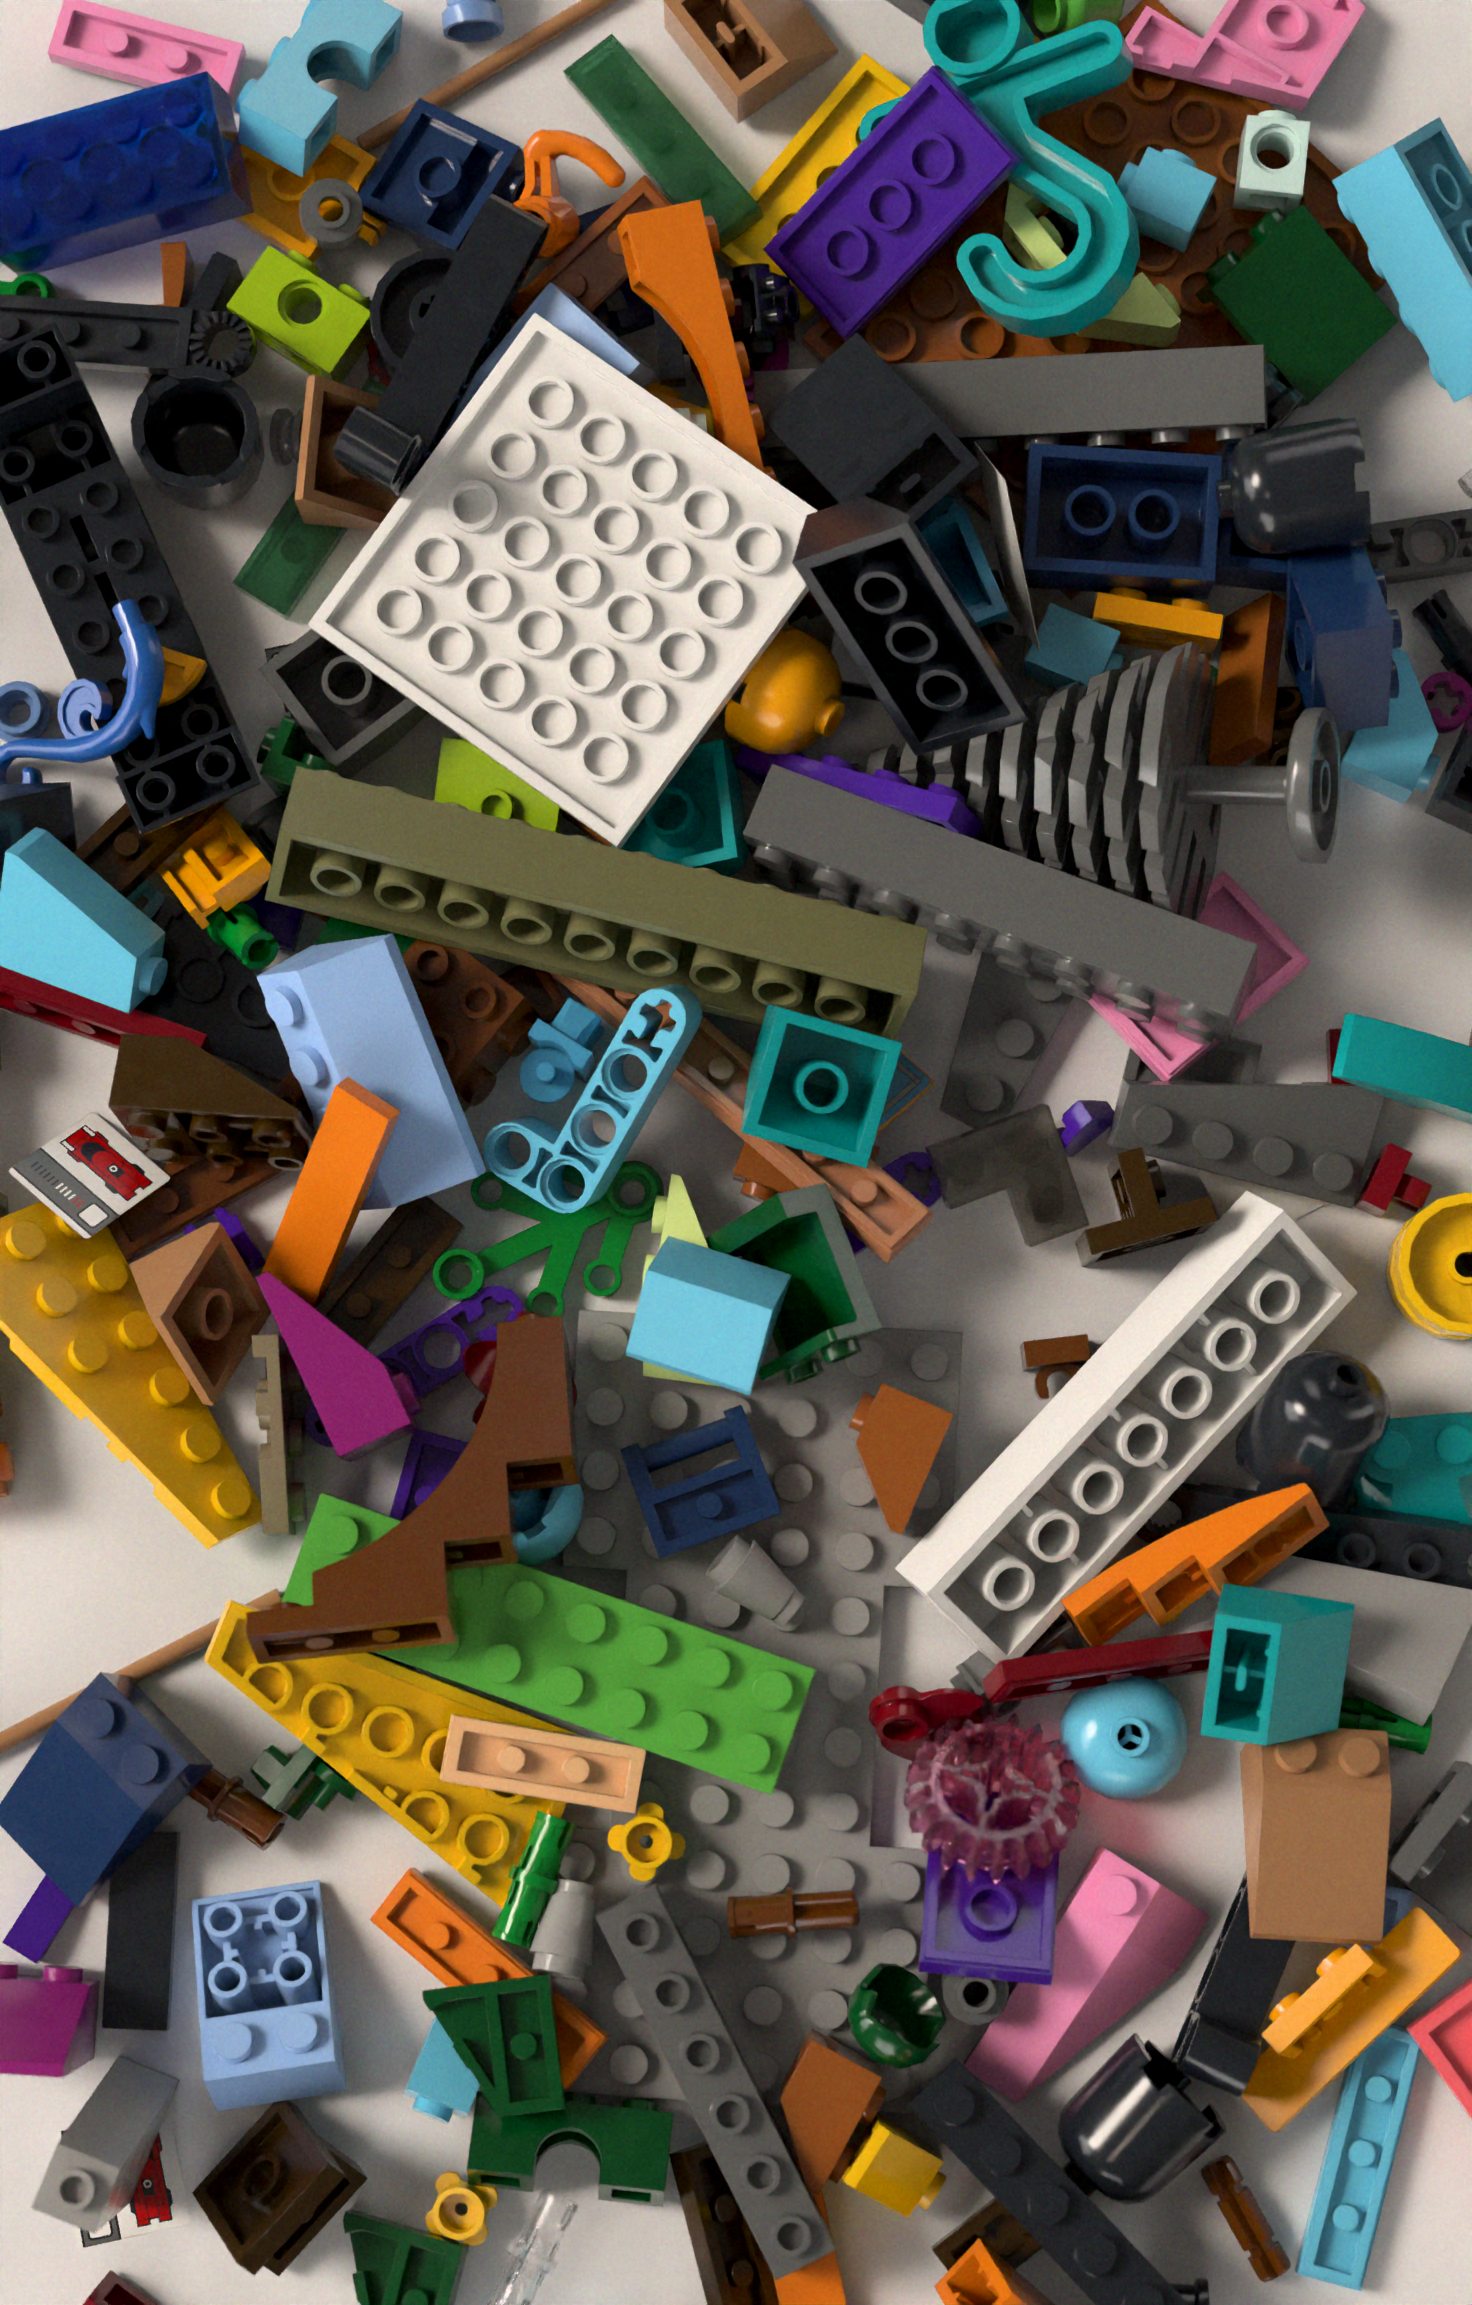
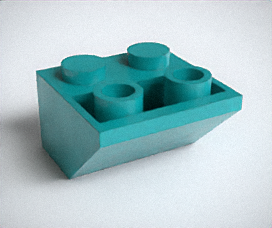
[1200,1583,1355,1746]

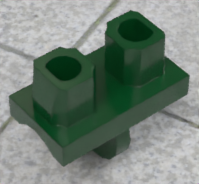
[250,1744,362,1821]

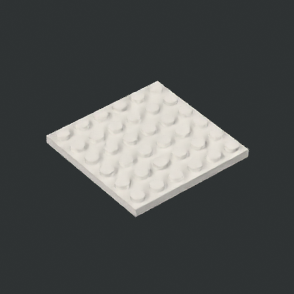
[307,312,817,849]

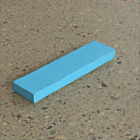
[1295,2024,1421,2291]

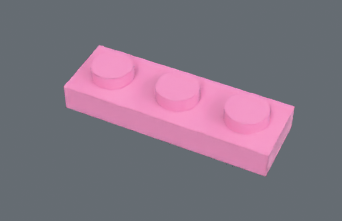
[48,0,246,110]

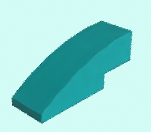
[1332,1013,1472,1125]

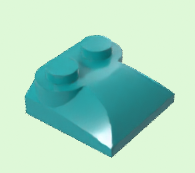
[611,739,749,877]
[1354,1412,1472,1526]

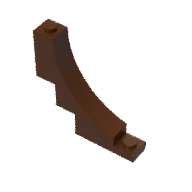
[246,1314,579,1664]

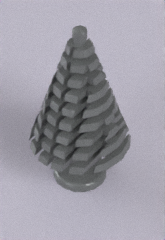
[849,641,1341,921]

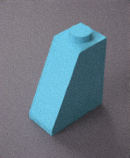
[0,827,168,1014]

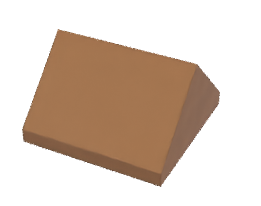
[295,375,398,530]
[129,1222,271,1406]

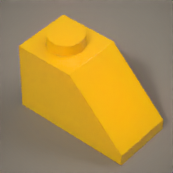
[842,2112,947,2218]

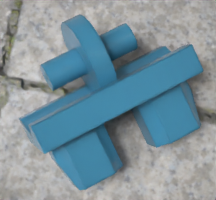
[519,998,604,1104]

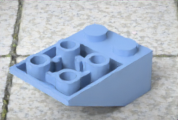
[191,1880,347,2111]

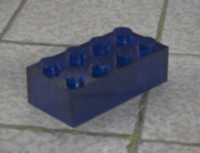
[0,71,254,276]

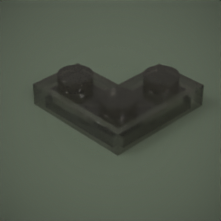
[925,1103,1090,1247]

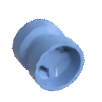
[442,0,504,43]

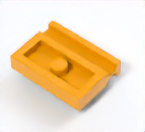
[1090,587,1224,660]
[156,805,272,930]

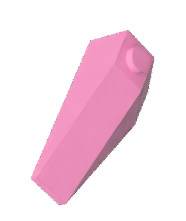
[963,1845,1210,2103]

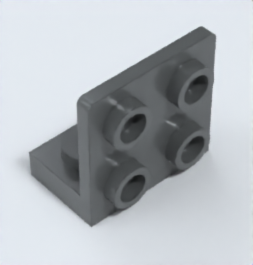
[1387,1760,1472,1938]

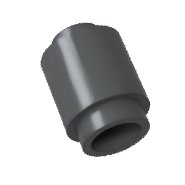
[299,178,363,250]
[941,1974,1009,2025]

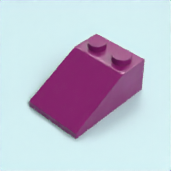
[256,1272,424,1462]
[0,1961,100,2078]

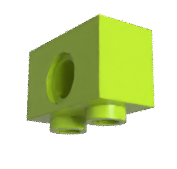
[226,245,373,384]

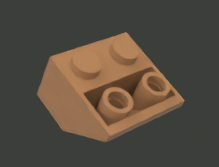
[663,0,838,124]

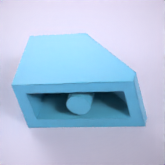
[1340,648,1441,804]

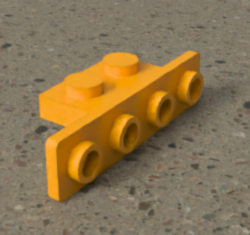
[1240,1907,1463,2132]

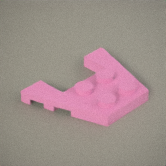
[1125,0,1366,111]

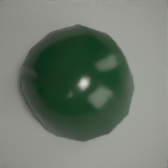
[848,1963,946,2069]

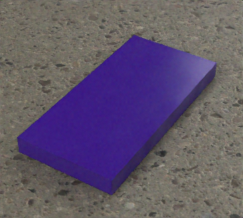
[763,66,1024,341]

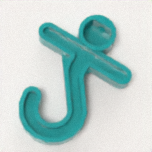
[859,0,1140,339]

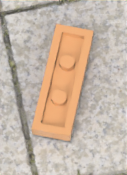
[440,1713,646,1814]

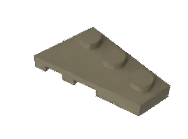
[252,1334,307,1536]

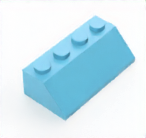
[1332,117,1472,403]

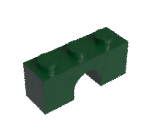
[467,2091,673,2207]

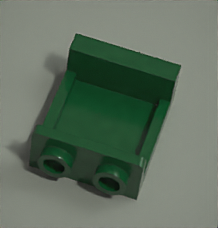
[1195,205,1399,407]
[705,1183,882,1385]

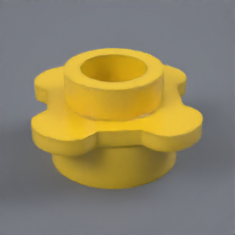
[607,1802,686,1881]
[425,2171,499,2246]

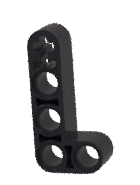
[1171,1871,1296,2097]

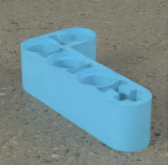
[483,984,702,1213]

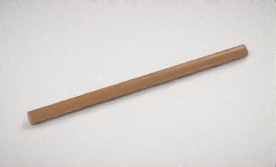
[356,0,616,153]
[0,1588,283,1754]

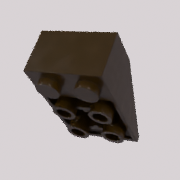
[108,1033,315,1171]

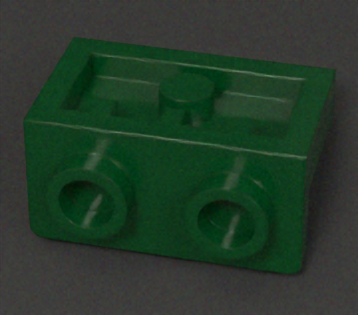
[256,715,344,797]

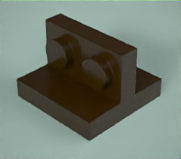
[1075,1147,1218,1267]
[192,2100,368,2277]

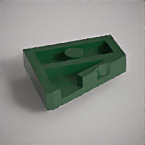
[422,1974,567,2117]
[343,2209,470,2305]

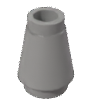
[705,1535,805,1627]
[529,1879,595,1980]

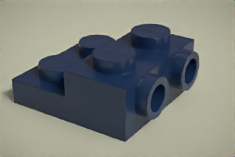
[358,98,525,251]

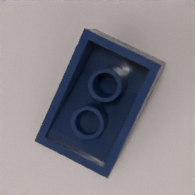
[0,1672,214,1908]

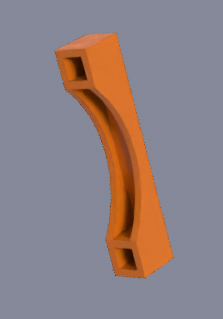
[617,199,777,482]

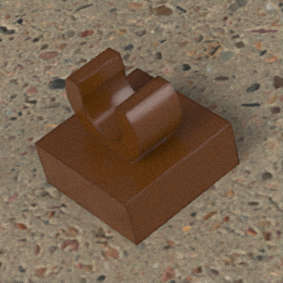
[1020,1334,1091,1400]

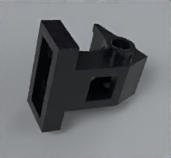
[653,263,800,388]

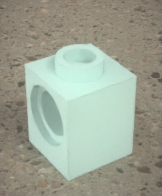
[1233,110,1310,213]

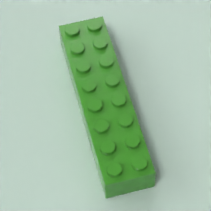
[281,1493,817,1795]

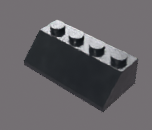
[792,495,1031,756]

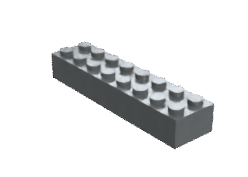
[743,764,1258,1046]

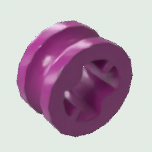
[1420,672,1472,733]

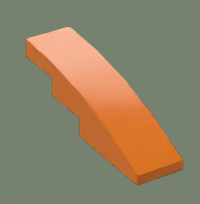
[1061,1483,1330,1647]

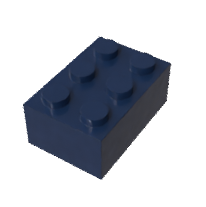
[1020,443,1222,599]

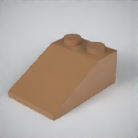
[1240,1728,1392,1946]

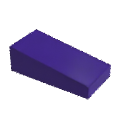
[2,1875,75,1964]

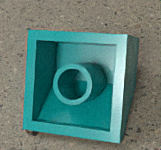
[740,1004,903,1168]

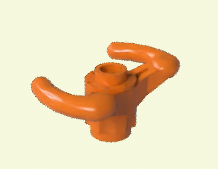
[513,130,626,295]

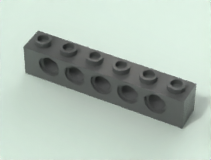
[596,1882,836,2281]

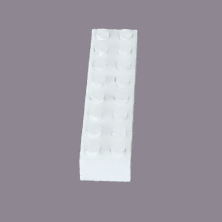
[895,1190,1358,1664]

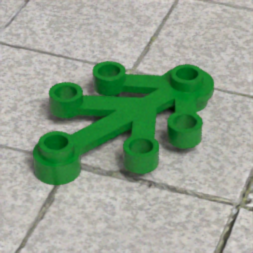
[433,1156,664,1317]

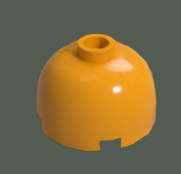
[725,624,845,754]

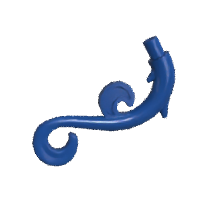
[0,599,165,784]

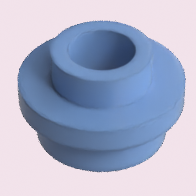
[0,681,51,743]

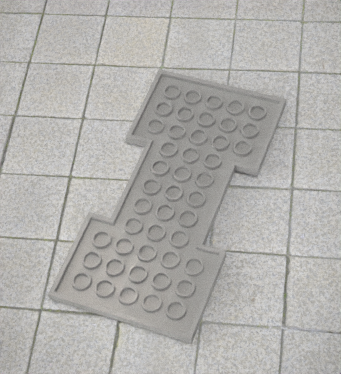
[537,1310,963,2114]

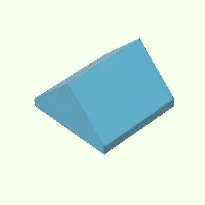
[626,1236,792,1396]

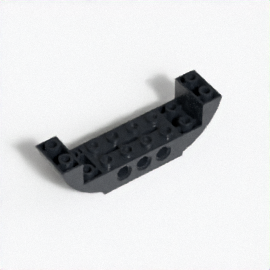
[0,322,261,837]

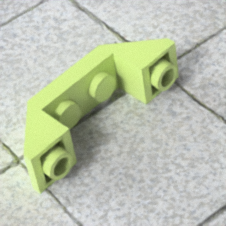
[1002,183,1181,348]

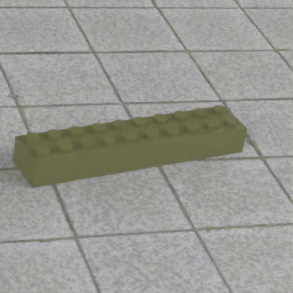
[265,766,928,1041]

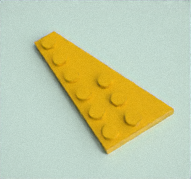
[0,1201,262,1550]
[204,1598,584,1909]

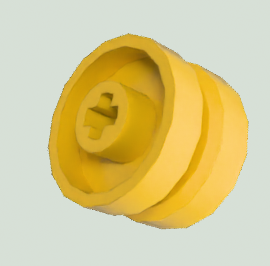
[1385,1192,1472,1341]

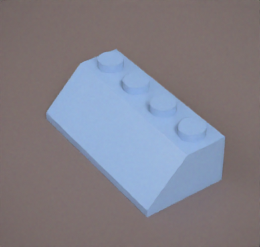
[256,934,486,1210]

